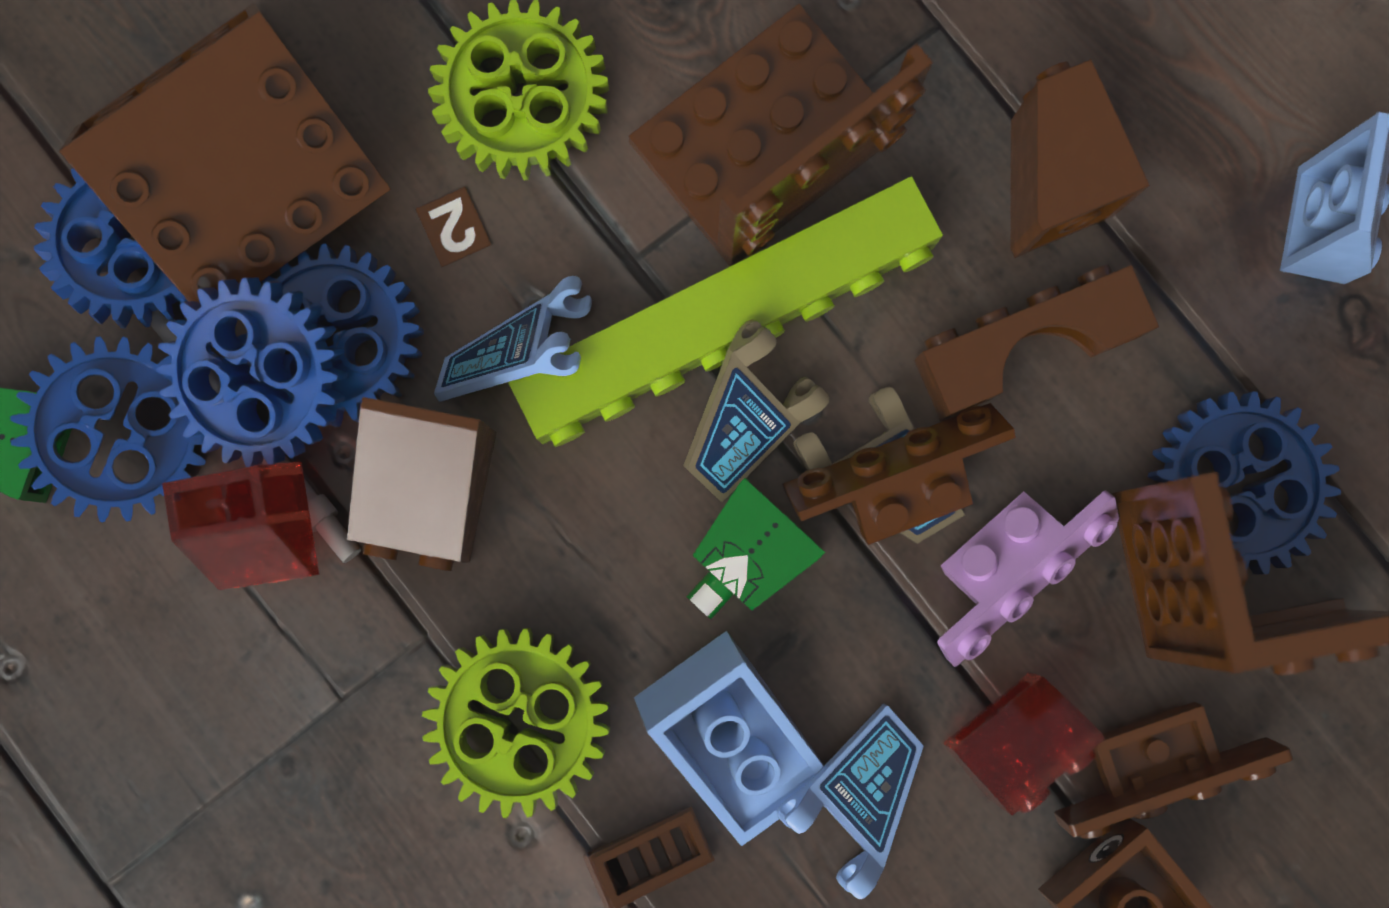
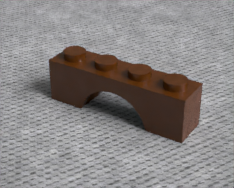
[914,264,1159,421]

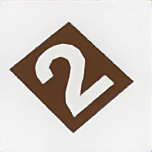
[416,187,491,267]

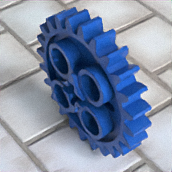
[34,168,188,328]
[237,244,424,427]
[156,277,348,467]
[10,336,206,522]
[1148,391,1341,574]

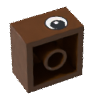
[1038,818,1212,908]

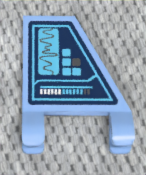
[434,276,592,402]
[777,704,924,899]

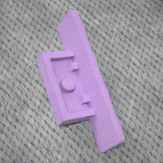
[937,490,1119,667]

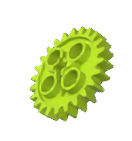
[428,0,609,180]
[422,628,610,818]

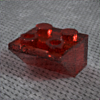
[162,462,320,590]
[943,672,1106,816]

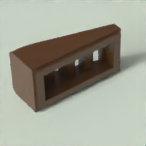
[583,806,715,908]

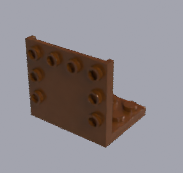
[59,3,391,303]
[628,4,933,266]
[1111,472,1389,675]

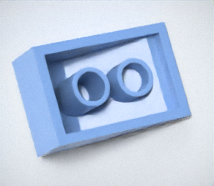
[1280,112,1389,284]
[634,631,824,846]

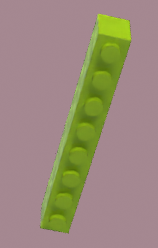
[508,176,943,447]

